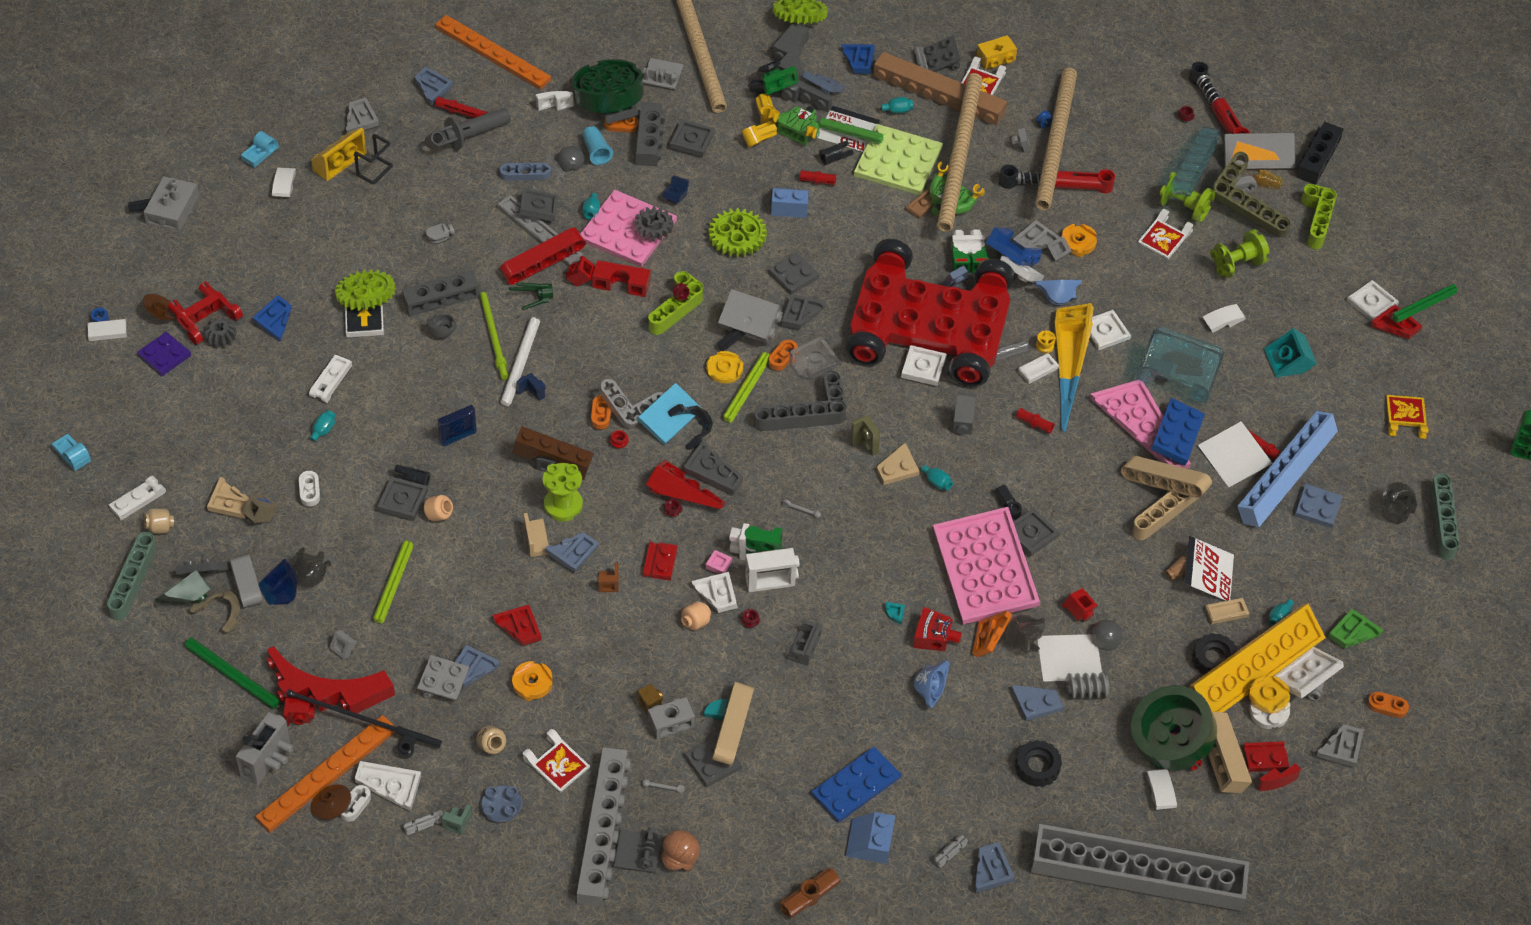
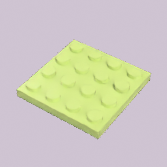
[854,124,943,195]

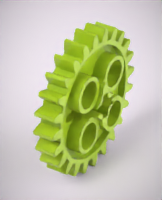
[772,0,828,24]
[708,208,767,257]
[335,269,396,311]

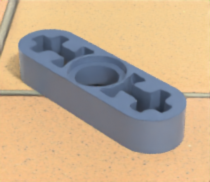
[500,163,552,180]

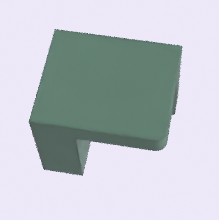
[442,804,473,835]

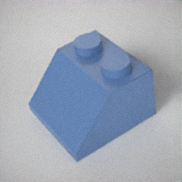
[771,187,809,218]
[846,812,895,864]

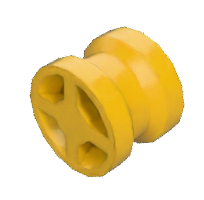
[1036,330,1056,354]

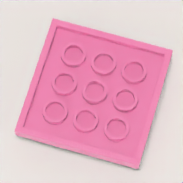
[581,189,677,267]

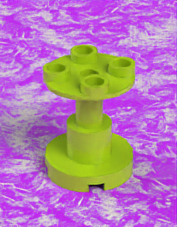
[1159,172,1216,223]
[1210,229,1270,278]
[543,463,583,522]

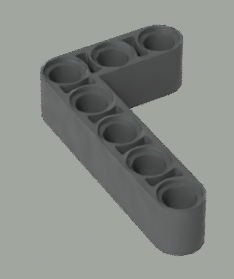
[754,370,846,431]

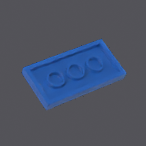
[1151,398,1205,466]
[811,747,901,823]

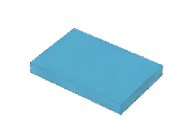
[637,383,700,445]

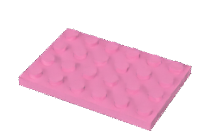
[933,507,1040,625]

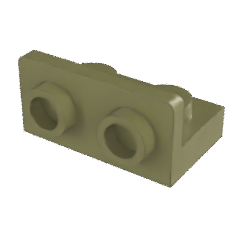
[851,415,880,456]

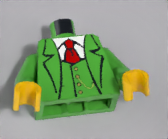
[767,106,820,146]
[930,162,985,216]

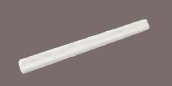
[500,317,540,407]

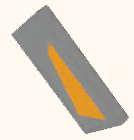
[1224,133,1295,169]

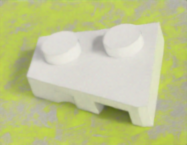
[692,572,738,613]

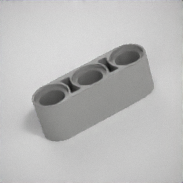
[230,554,263,608]

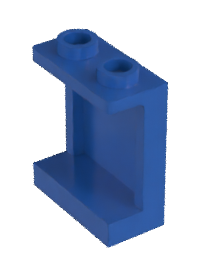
[986,227,1042,266]

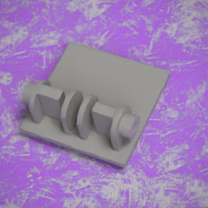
[643,58,684,89]
[417,655,469,700]

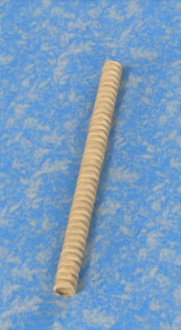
[676,0,727,113]
[1035,68,1077,210]
[937,73,982,232]

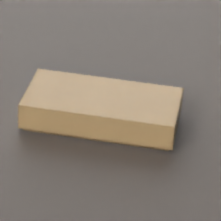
[1205,598,1249,624]

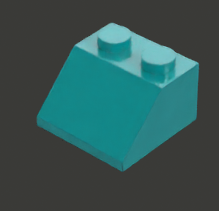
[1264,328,1317,377]

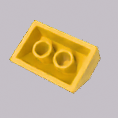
[311,128,367,181]

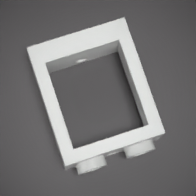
[745,548,799,592]

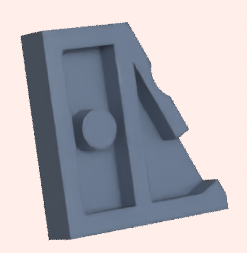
[1011,685,1064,721]

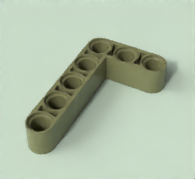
[1213,152,1291,237]

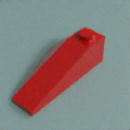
[646,460,726,509]

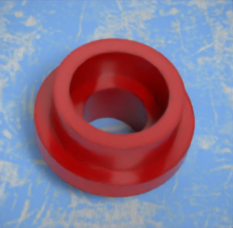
[610,430,629,448]

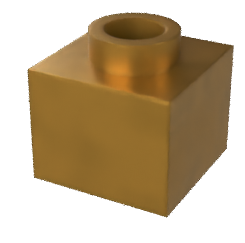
[638,683,663,715]

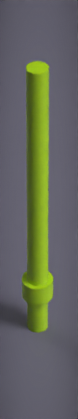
[480,292,508,380]

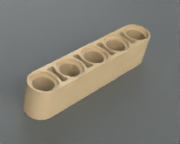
[1121,456,1212,498]
[1132,491,1199,540]
[712,682,754,766]

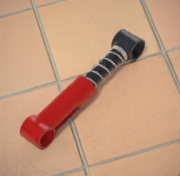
[1189,61,1250,134]
[999,165,1115,194]

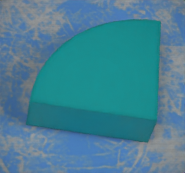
[885,602,905,624]
[704,699,728,720]

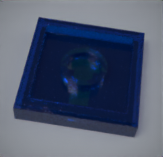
[437,405,477,447]

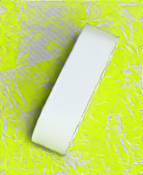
[340,785,371,822]

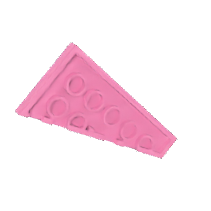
[1090,379,1191,469]

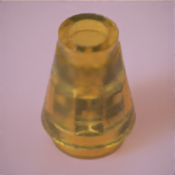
[1255,169,1283,189]

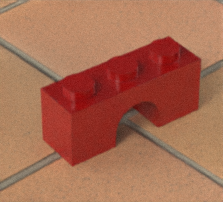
[592,260,651,297]

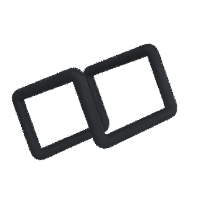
[354,134,393,184]

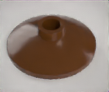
[142,294,176,321]
[311,784,352,820]

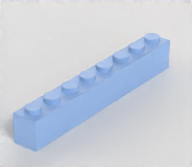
[1237,411,1338,527]

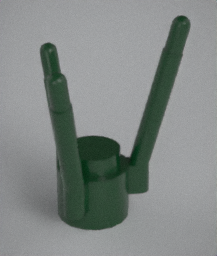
[509,282,553,310]

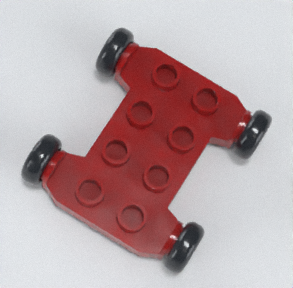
[845,239,1015,387]

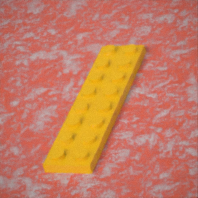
[1189,604,1326,712]

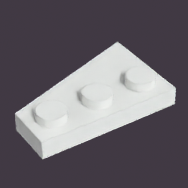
[355,761,421,811]

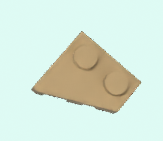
[876,443,919,485]
[207,477,249,519]

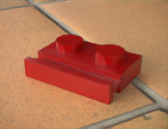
[643,541,678,581]
[1243,741,1289,772]

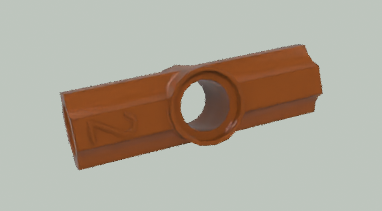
[779,867,840,919]

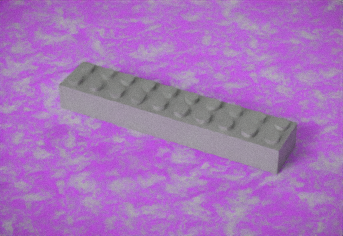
[1031,824,1249,911]

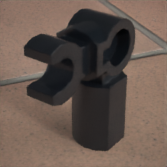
[995,484,1022,519]

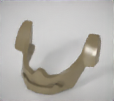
[190,591,240,632]

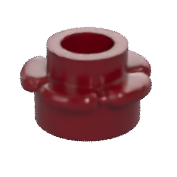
[1178,106,1195,122]
[673,283,690,300]
[663,499,682,517]
[741,609,760,628]

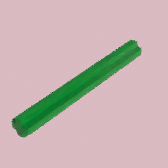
[1391,284,1458,323]

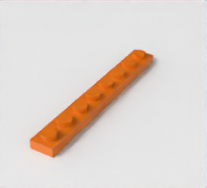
[435,15,551,90]
[255,715,395,833]

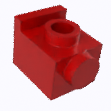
[566,256,595,287]
[1062,588,1098,621]
[283,698,315,726]

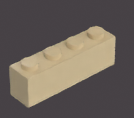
[1208,712,1252,793]

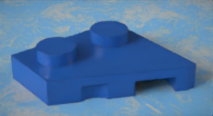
[842,44,875,74]
[252,295,292,342]

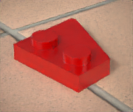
[1370,304,1422,339]
[492,604,542,646]

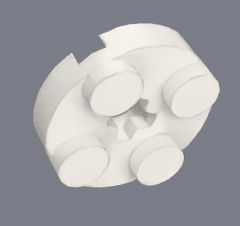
[1249,701,1290,729]

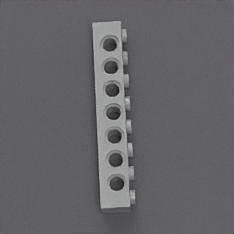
[577,747,631,907]

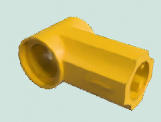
[755,93,776,125]
[741,121,777,148]

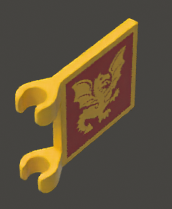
[1386,395,1429,439]

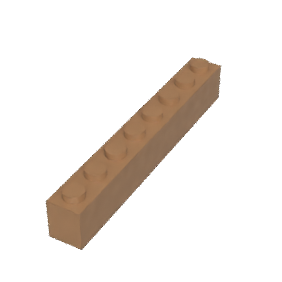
[873,52,1007,126]

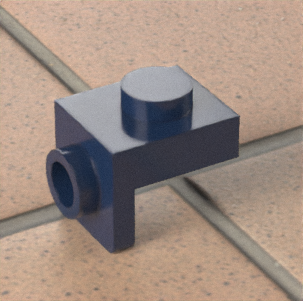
[662,175,689,203]
[516,373,546,401]

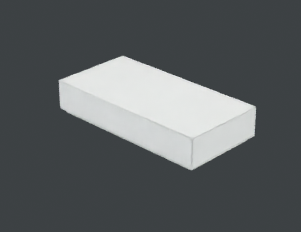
[88,319,127,341]
[1018,353,1059,384]

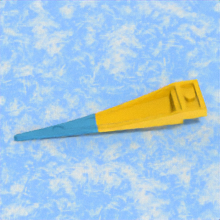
[1055,303,1094,432]

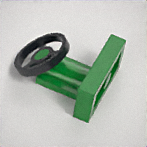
[757,60,798,95]

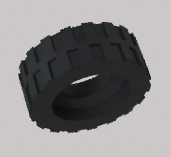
[1192,633,1238,674]
[1015,740,1062,787]

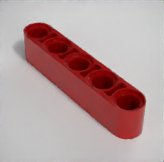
[499,227,586,285]

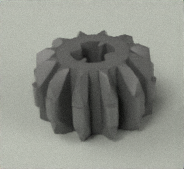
[204,317,236,349]

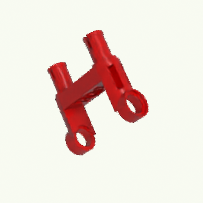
[168,281,243,345]

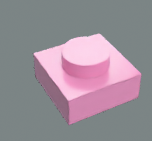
[706,550,732,574]

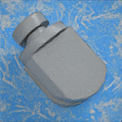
[426,223,455,245]

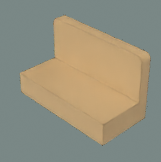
[523,513,549,557]

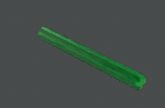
[185,637,280,709]

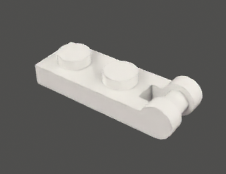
[309,355,352,403]
[109,476,166,521]

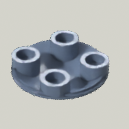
[481,785,523,822]

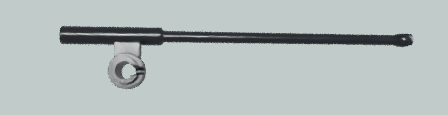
[286,689,442,759]

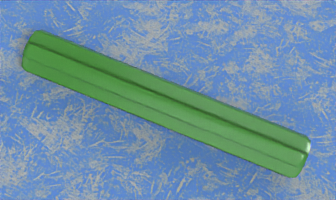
[819,118,884,144]

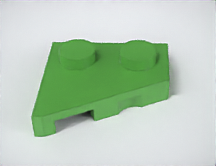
[1328,609,1383,648]

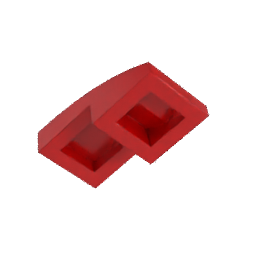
[1257,763,1301,791]

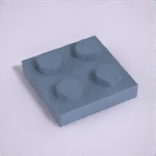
[1295,484,1343,528]

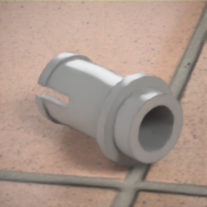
[1308,681,1325,701]

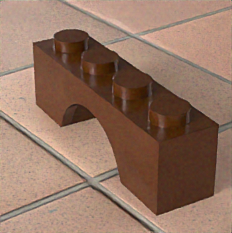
[512,426,594,480]

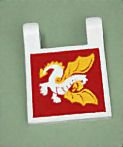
[961,56,1006,95]
[1138,209,1194,259]
[522,729,590,793]

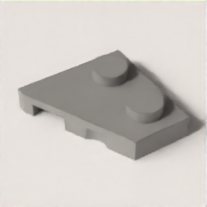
[346,97,379,134]
[1012,220,1060,250]
[1316,724,1364,767]

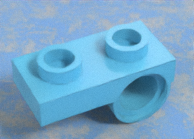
[241,131,279,168]
[52,434,91,471]

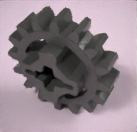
[634,206,673,241]

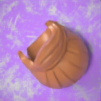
[661,830,700,871]

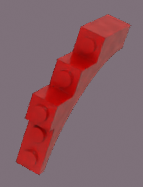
[266,646,395,713]

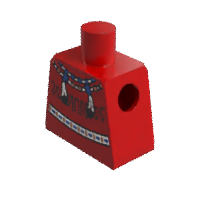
[913,607,962,651]

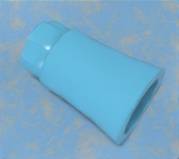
[583,126,613,165]

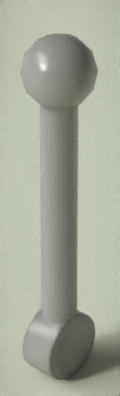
[782,499,821,518]
[642,779,685,794]

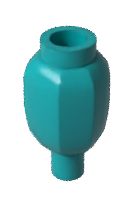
[881,97,913,114]
[582,193,600,220]
[309,410,336,442]
[921,465,953,491]
[1268,599,1294,627]

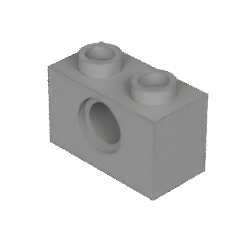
[648,697,695,739]

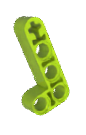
[1301,184,1337,249]
[648,271,704,335]

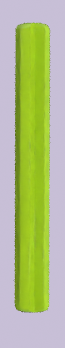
[723,352,770,423]
[373,540,413,624]

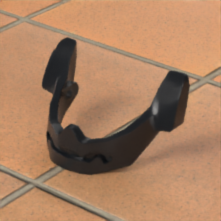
[668,404,713,450]

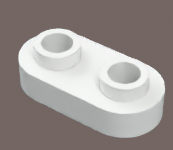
[299,471,320,507]

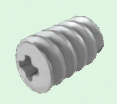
[1066,672,1109,699]

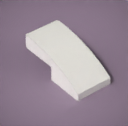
[536,91,574,111]
[272,168,296,197]
[1203,304,1246,333]
[1147,769,1177,810]

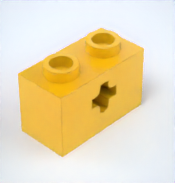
[976,35,1017,70]

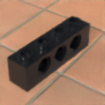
[1296,121,1344,185]

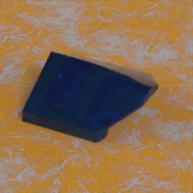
[258,559,298,605]

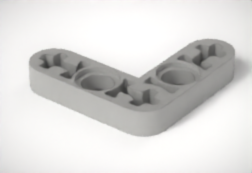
[599,379,664,428]

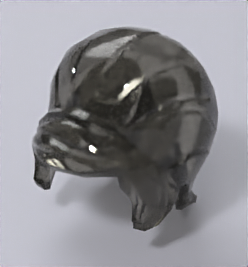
[1382,482,1417,524]
[290,548,331,588]
[1004,614,1045,653]

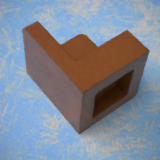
[598,563,619,592]

